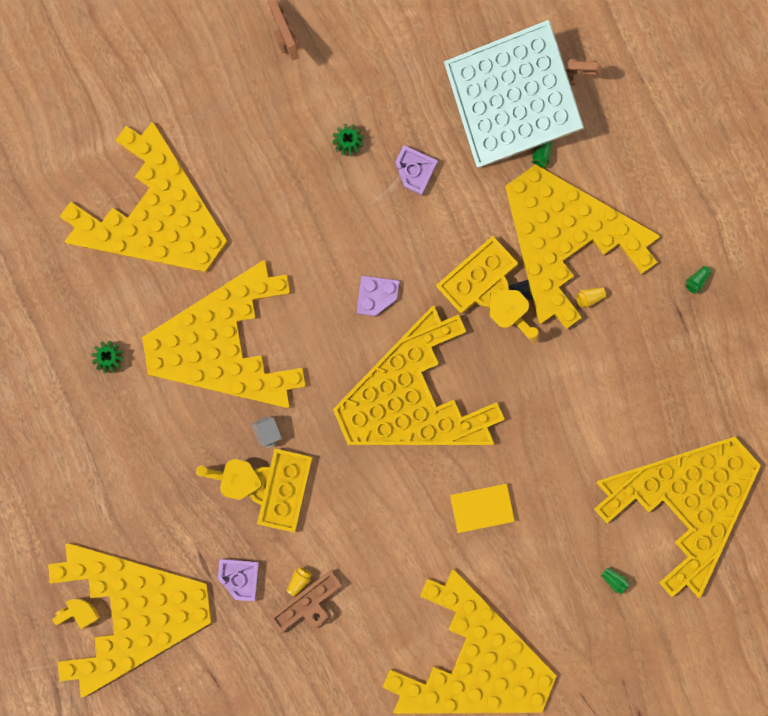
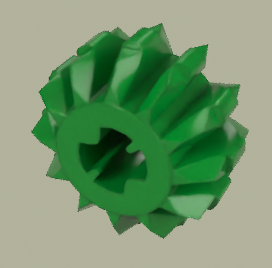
[332,124,364,156]
[91,341,124,374]

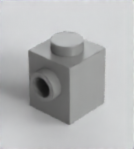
[251,416,282,448]

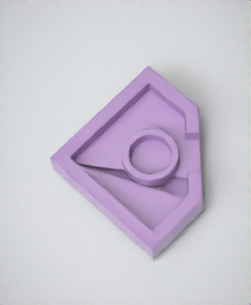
[395,145,438,196]
[356,276,399,317]
[218,559,259,601]

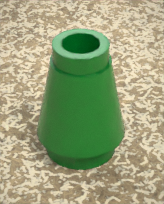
[532,141,553,168]
[685,266,712,294]
[601,568,631,595]

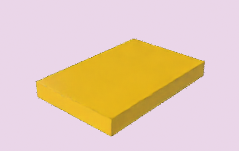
[450,484,515,533]

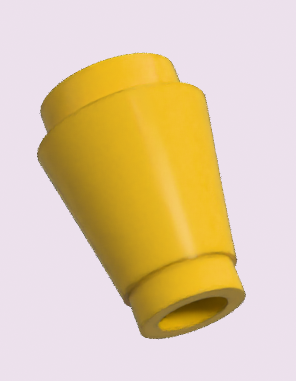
[576,287,606,308]
[286,566,312,597]

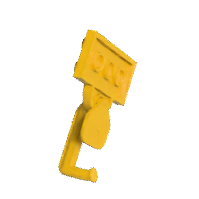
[436,236,539,343]
[195,448,312,533]

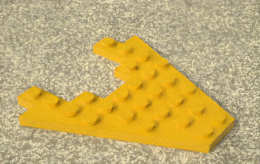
[59,122,227,273]
[505,164,660,330]
[142,260,306,408]
[333,306,505,445]
[593,436,761,598]
[48,543,212,697]
[382,569,557,714]

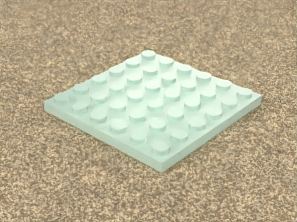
[444,20,585,168]

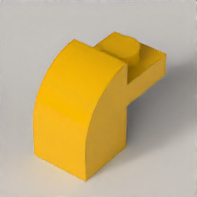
[52,599,101,629]

